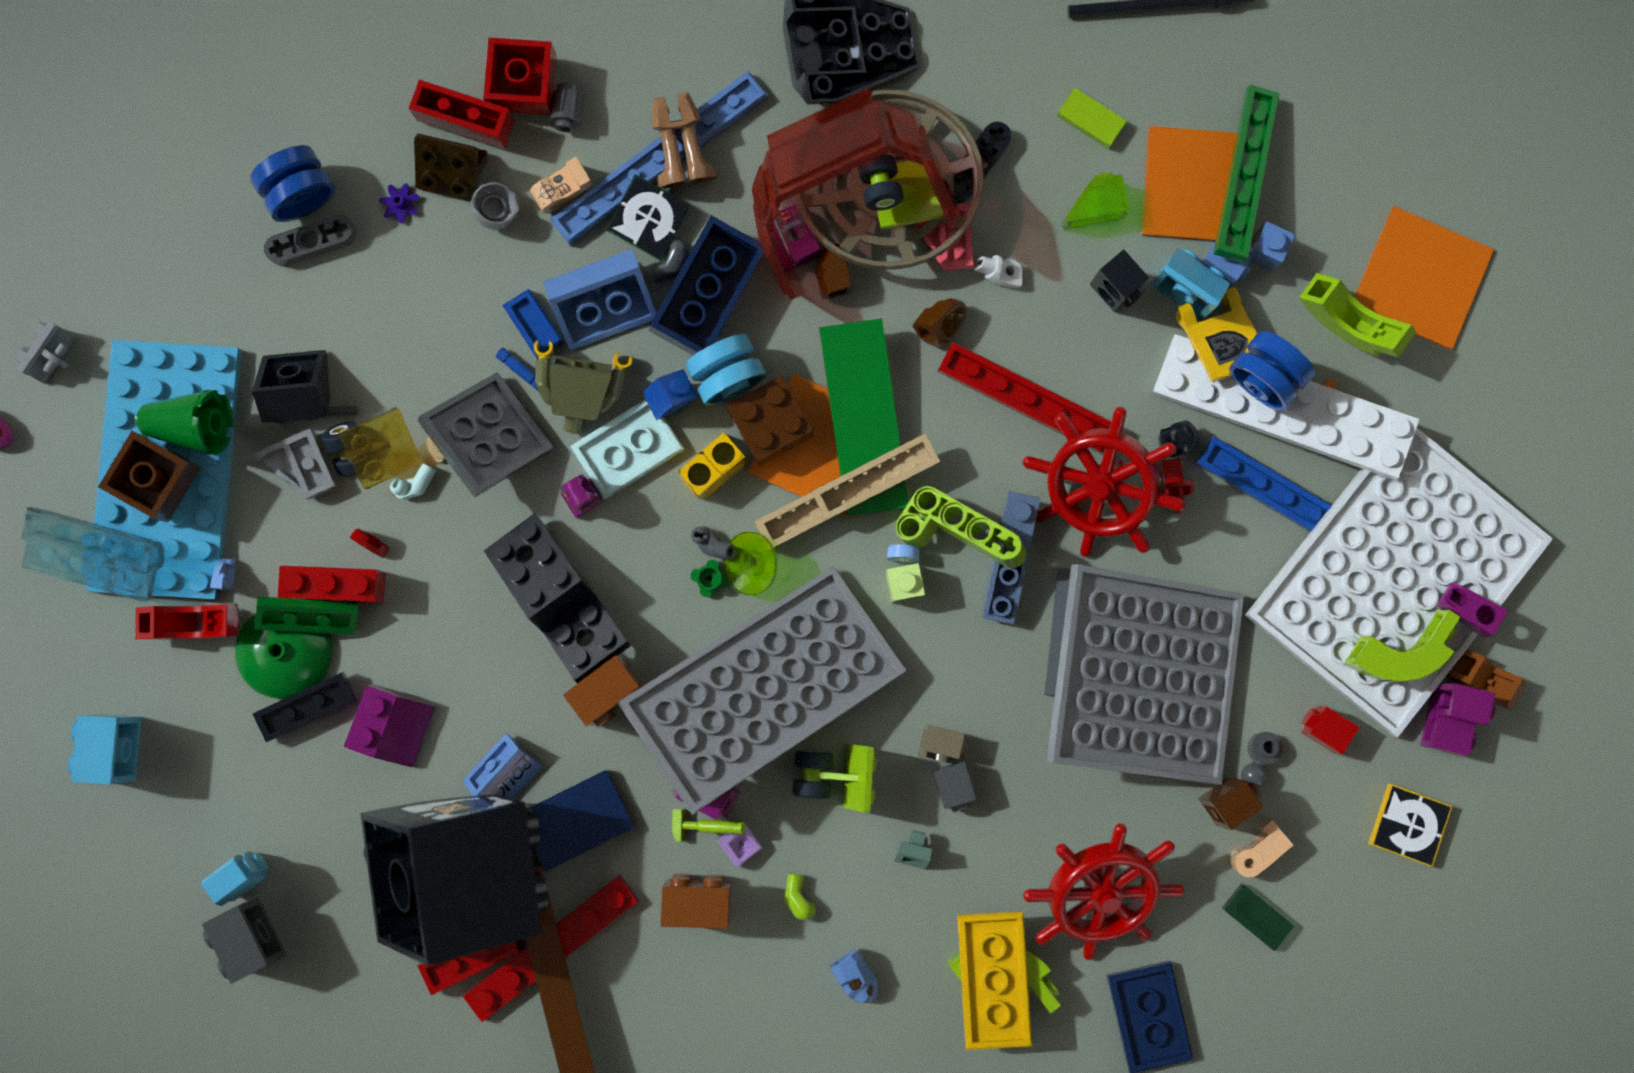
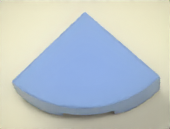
[210,558,236,590]

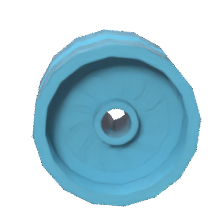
[685,334,767,406]

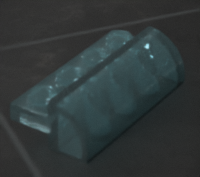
[21,506,164,602]

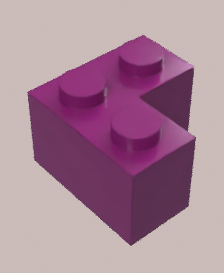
[1420,684,1496,756]

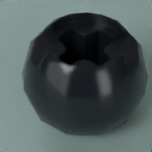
[1158,420,1200,458]

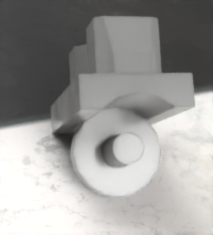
[14,321,76,384]

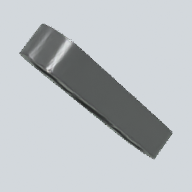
[264,215,356,266]

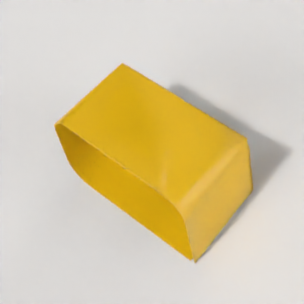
[678,432,746,499]

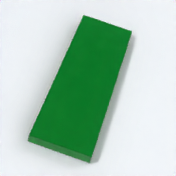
[819,318,909,516]

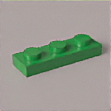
[254,597,358,635]

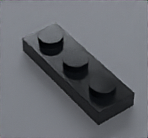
[252,671,357,743]

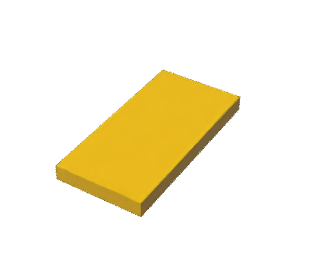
[957,910,1032,1050]

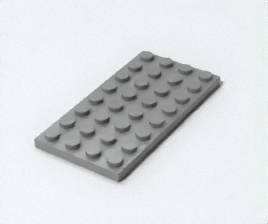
[618,566,907,815]

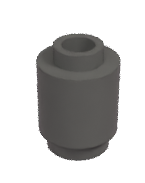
[550,83,584,133]

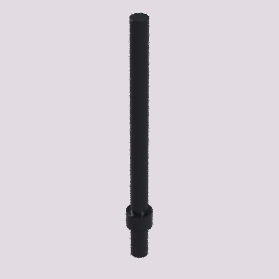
[1067,0,1254,18]

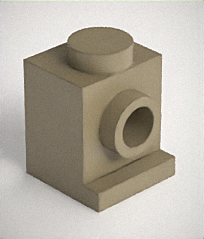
[918,724,969,763]

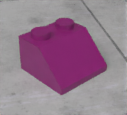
[343,685,435,767]

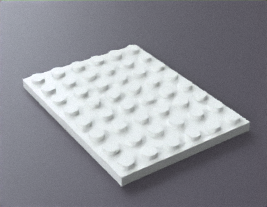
[1245,428,1553,737]

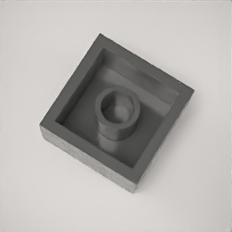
[202,897,287,984]

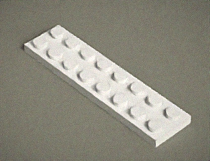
[1152,334,1420,480]

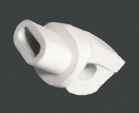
[974,255,1022,289]

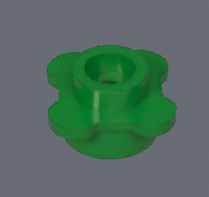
[690,560,728,597]

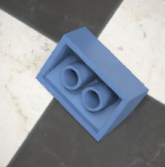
[543,249,656,351]

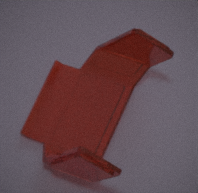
[752,87,962,300]

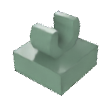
[894,830,933,869]

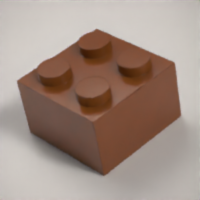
[563,655,644,727]
[661,874,732,929]

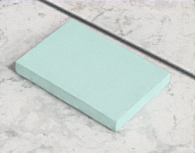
[570,399,685,500]

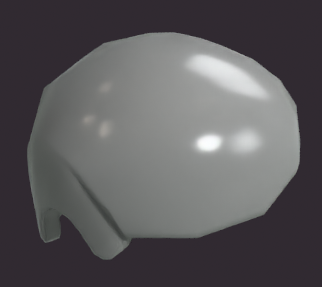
[471,182,520,230]

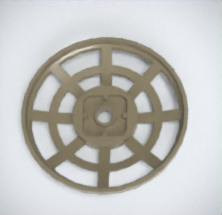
[794,90,983,270]

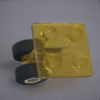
[321,407,422,489]

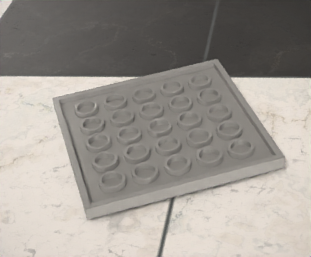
[1046,564,1244,785]

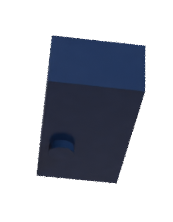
[649,215,767,356]

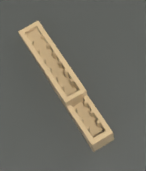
[754,433,940,550]

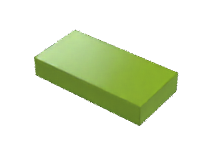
[1057,88,1127,149]

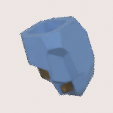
[830,948,879,1003]

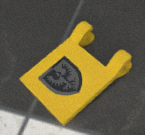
[1175,287,1257,383]

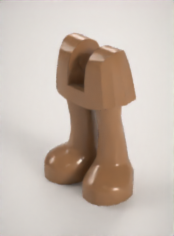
[651,92,717,189]

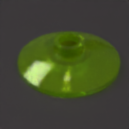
[723,531,778,595]

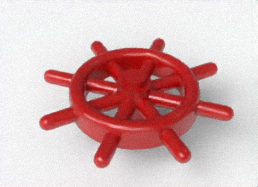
[1022,407,1185,557]
[1023,823,1184,960]

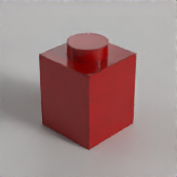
[1301,706,1360,755]

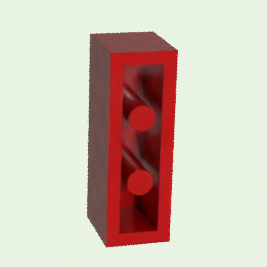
[408,79,515,149]
[277,565,386,604]

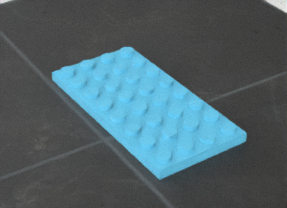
[87,340,242,600]

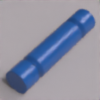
[496,347,539,392]

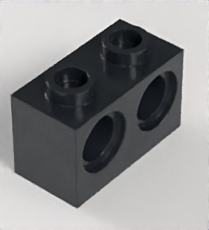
[1090,249,1149,312]

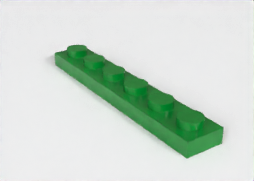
[1213,84,1280,263]

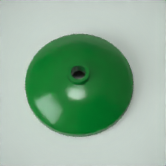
[235,613,333,699]

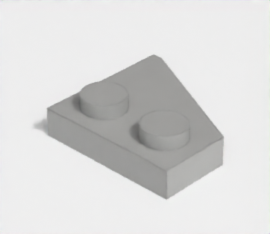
[254,428,338,500]

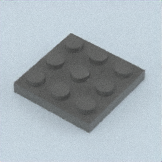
[418,372,553,498]

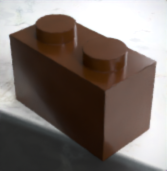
[1198,777,1264,830]

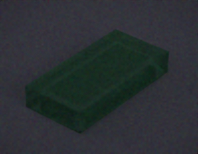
[1221,883,1294,951]

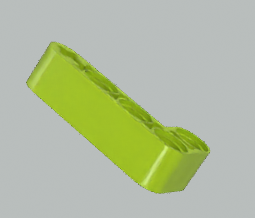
[895,486,1027,568]

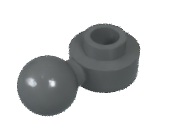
[1241,732,1283,789]

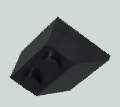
[252,350,330,423]

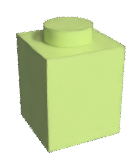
[885,563,925,603]

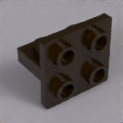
[414,133,488,201]

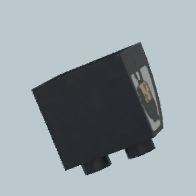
[360,795,549,966]

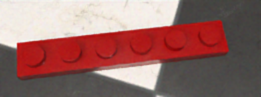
[937,342,1111,455]
[462,875,639,1022]

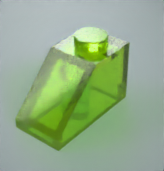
[1062,172,1130,230]

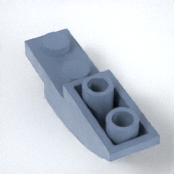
[982,491,1040,624]

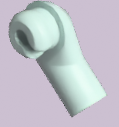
[390,463,436,499]

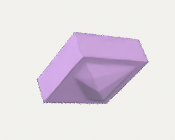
[717,825,763,868]

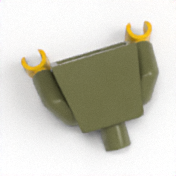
[534,341,633,434]

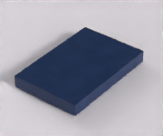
[530,770,634,872]
[1106,961,1194,1073]

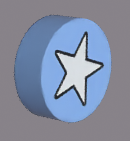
[887,544,920,563]

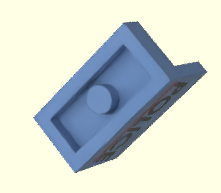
[463,733,543,799]

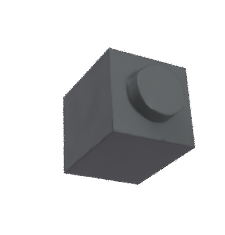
[931,761,976,813]

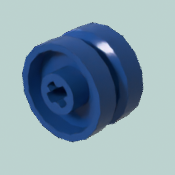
[250,145,335,223]
[1229,331,1316,412]

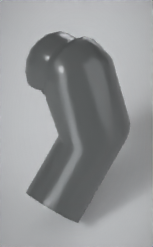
[650,240,689,281]
[691,526,736,560]

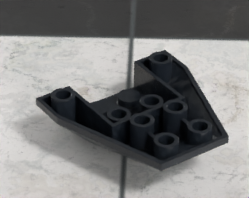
[783,0,920,105]

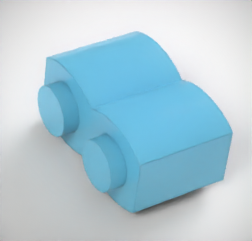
[201,852,268,906]

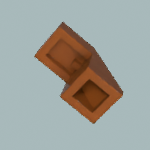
[1446,649,1527,710]

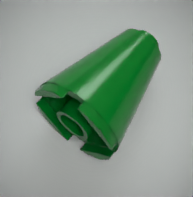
[135,390,234,455]

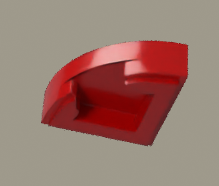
[349,528,389,558]

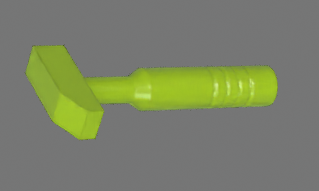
[672,809,746,842]

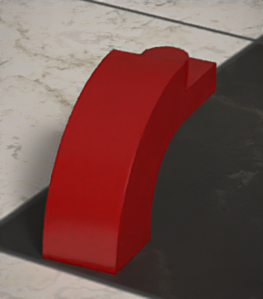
[135,604,240,640]

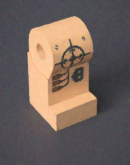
[530,157,593,214]
[1230,817,1294,878]

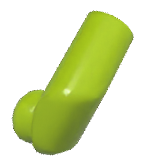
[784,873,816,920]

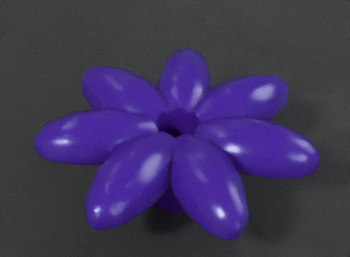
[379,183,420,223]

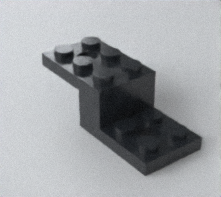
[484,513,631,683]

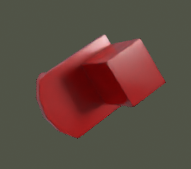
[1158,458,1194,514]

